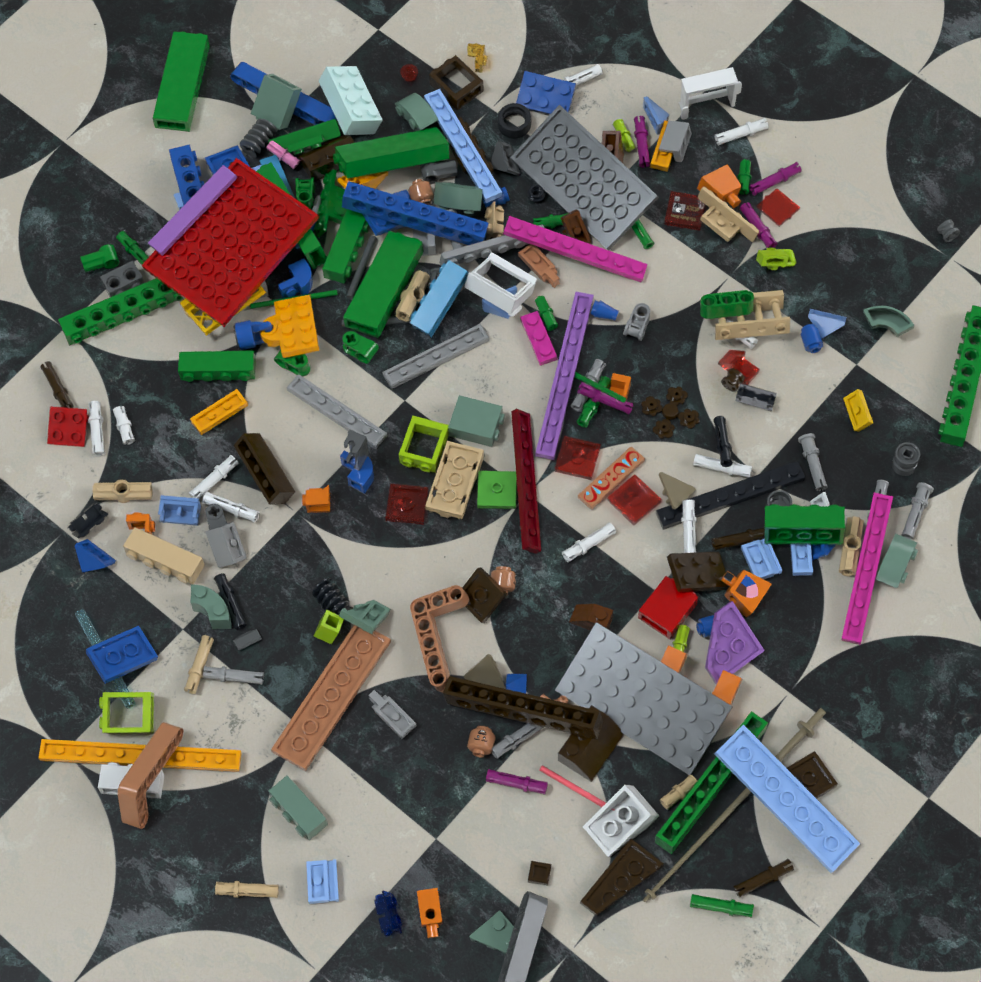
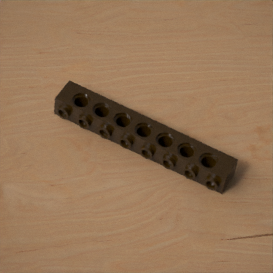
[443,676,603,740]

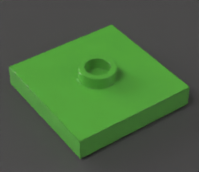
[477,471,517,509]

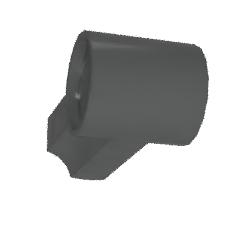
[420,160,457,184]

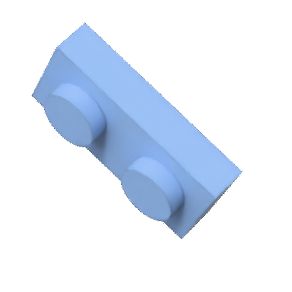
[790,544,813,576]

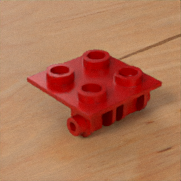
[47,406,89,447]

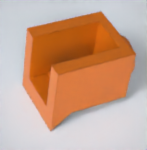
[302,485,330,513]

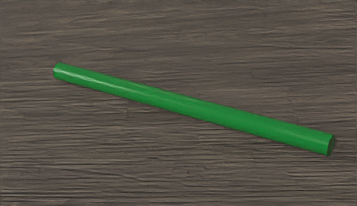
[250,290,338,309]
[574,372,626,403]

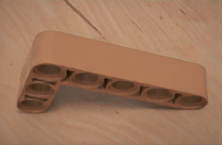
[410,585,469,692]
[118,722,184,829]

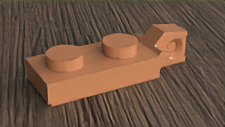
[518,244,560,288]

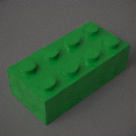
[764,504,845,545]

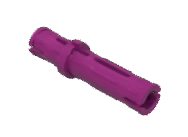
[634,116,651,168]
[749,162,802,196]
[740,202,778,248]
[577,382,633,414]
[486,769,548,795]

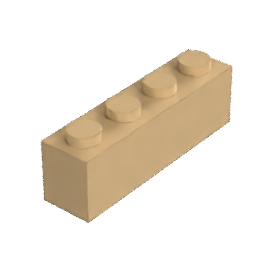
[123,527,205,584]

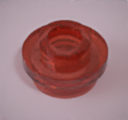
[400,64,418,81]

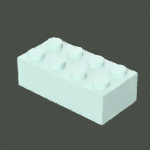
[319,66,383,135]

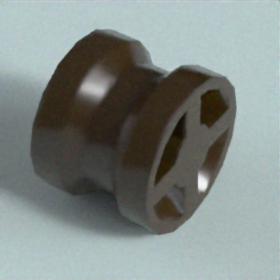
[721,368,745,392]

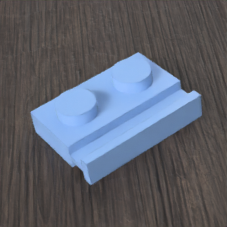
[741,539,782,579]
[306,859,339,904]

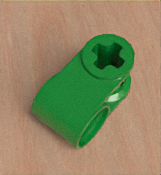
[295,177,315,210]
[343,331,379,364]
[274,350,310,377]

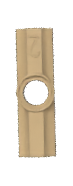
[395,270,430,322]
[93,479,153,503]
[839,516,864,576]

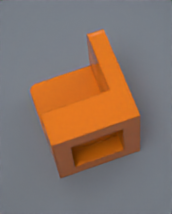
[610,373,631,401]

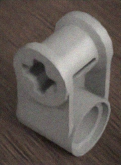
[623,303,650,341]

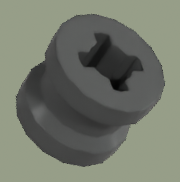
[937,219,960,242]

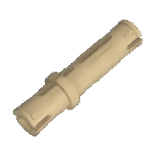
[184,635,214,694]
[215,881,279,898]

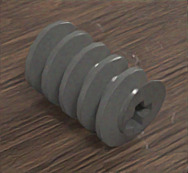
[240,118,277,158]

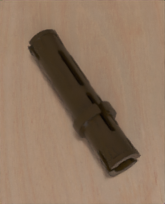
[40,361,74,408]
[711,528,764,551]
[733,858,794,898]

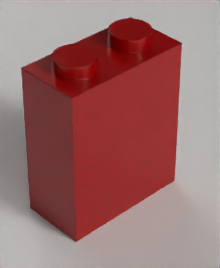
[638,576,698,639]

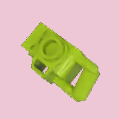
[756,248,796,270]

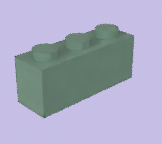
[269,775,328,840]

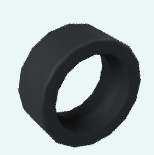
[497,103,531,139]

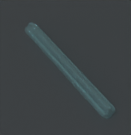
[75,609,135,709]

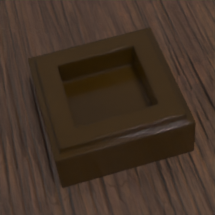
[528,861,552,886]

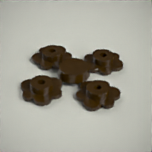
[641,387,699,439]

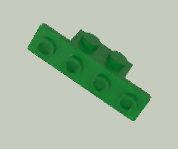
[268,119,341,155]
[315,169,347,238]

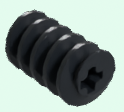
[312,578,353,615]

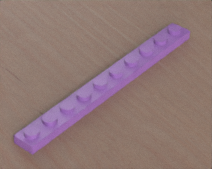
[535,292,594,460]

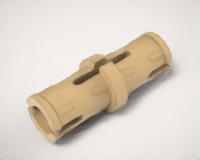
[660,775,697,810]

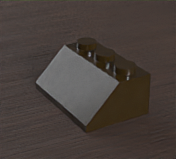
[297,133,354,182]
[558,705,624,782]

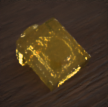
[467,43,488,73]

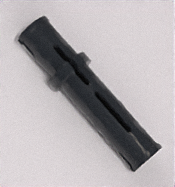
[713,416,733,467]
[214,573,247,630]

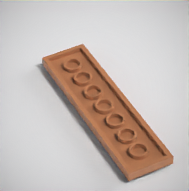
[271,625,391,772]

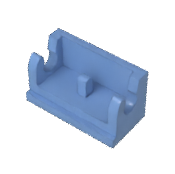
[158,495,201,526]

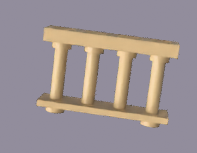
[715,290,790,340]

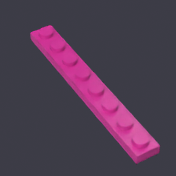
[503,216,648,282]
[841,493,893,645]

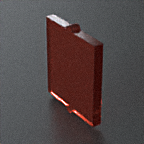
[756,188,800,227]

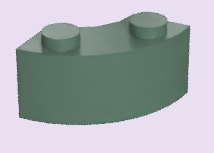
[395,93,438,131]
[434,182,483,214]
[863,306,914,337]
[875,534,918,588]
[190,584,232,629]

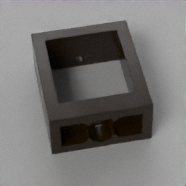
[429,55,484,110]

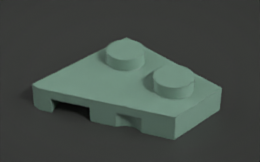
[339,600,390,634]
[469,910,514,955]

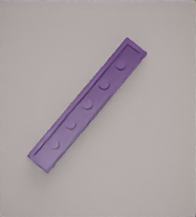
[148,165,237,256]

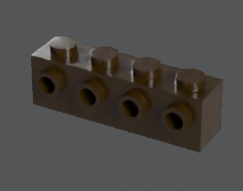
[233,433,295,505]

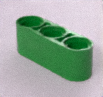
[700,290,754,319]

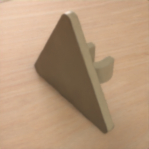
[659,472,696,509]
[464,654,506,689]

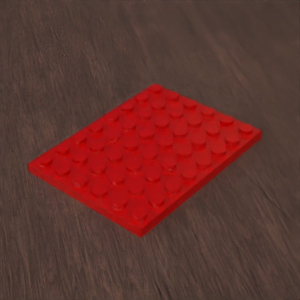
[142,158,319,327]

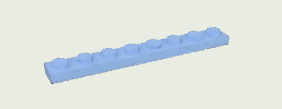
[424,89,502,203]

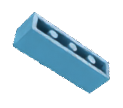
[410,260,468,338]

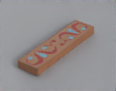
[578,447,645,510]

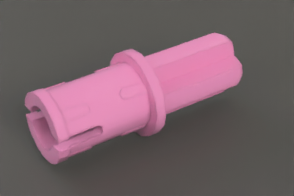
[267,141,301,170]

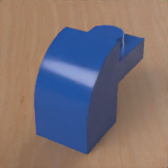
[278,258,313,298]
[340,450,374,494]

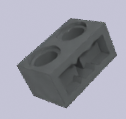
[100,261,144,297]

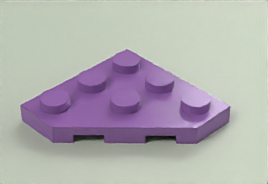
[705,601,765,684]

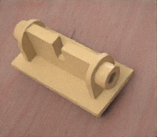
[485,201,504,240]

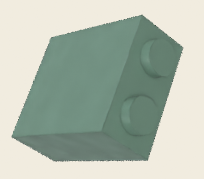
[250,74,302,130]
[448,395,505,447]

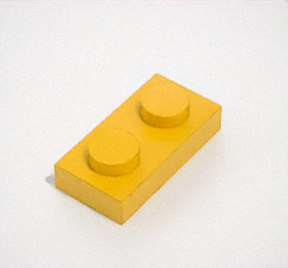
[843,389,873,432]

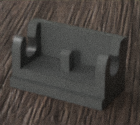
[344,429,369,470]

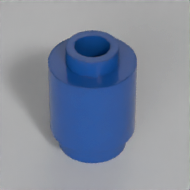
[800,324,823,353]
[696,615,714,638]

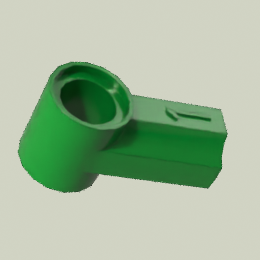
[81,244,119,272]

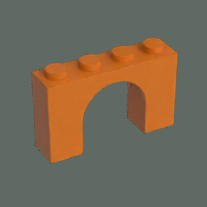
[661,645,743,723]

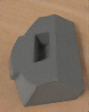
[233,629,262,650]

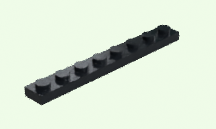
[656,461,805,530]

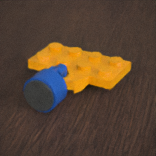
[233,295,320,358]

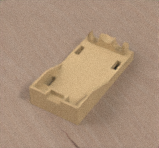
[425,441,484,519]

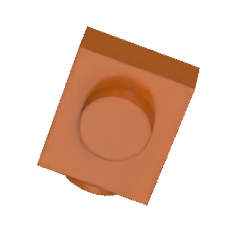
[126,512,155,535]

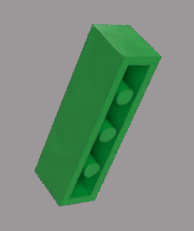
[322,209,370,284]
[178,351,256,382]

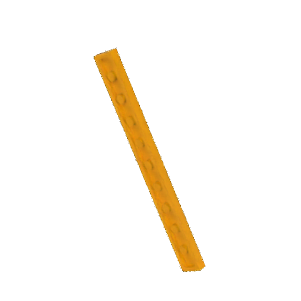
[39,739,242,772]

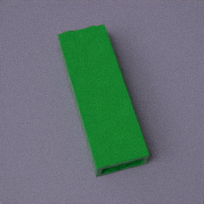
[153,32,210,132]
[333,127,449,178]
[256,162,327,270]
[343,231,424,338]

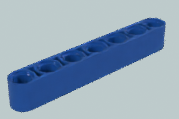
[230,62,337,125]

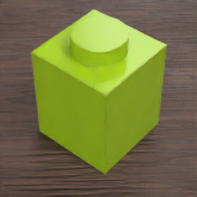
[314,610,344,644]

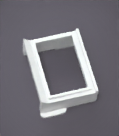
[679,67,742,120]
[464,252,537,316]

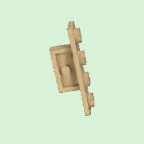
[698,187,759,242]

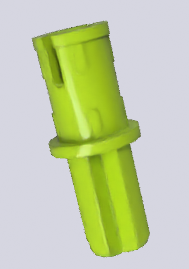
[612,119,635,152]
[672,625,690,652]

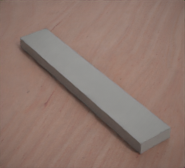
[382,324,489,389]
[287,374,387,449]

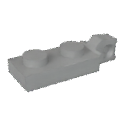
[368,690,417,739]

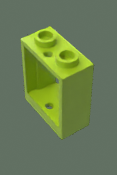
[399,416,449,473]
[99,692,154,733]

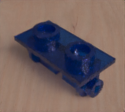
[374,890,402,936]

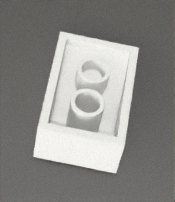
[583,785,659,857]

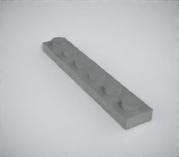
[440,225,544,266]

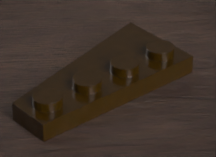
[580,839,664,916]

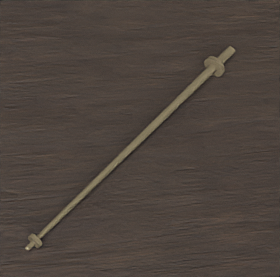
[643,708,826,902]

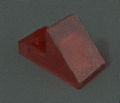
[718,350,760,385]

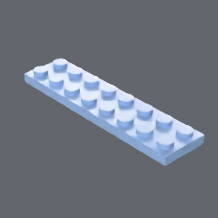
[714,725,860,873]

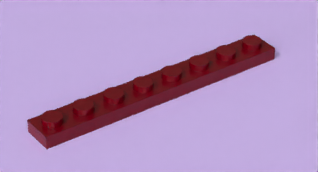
[511,408,541,554]

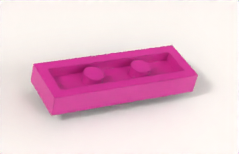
[520,311,557,366]

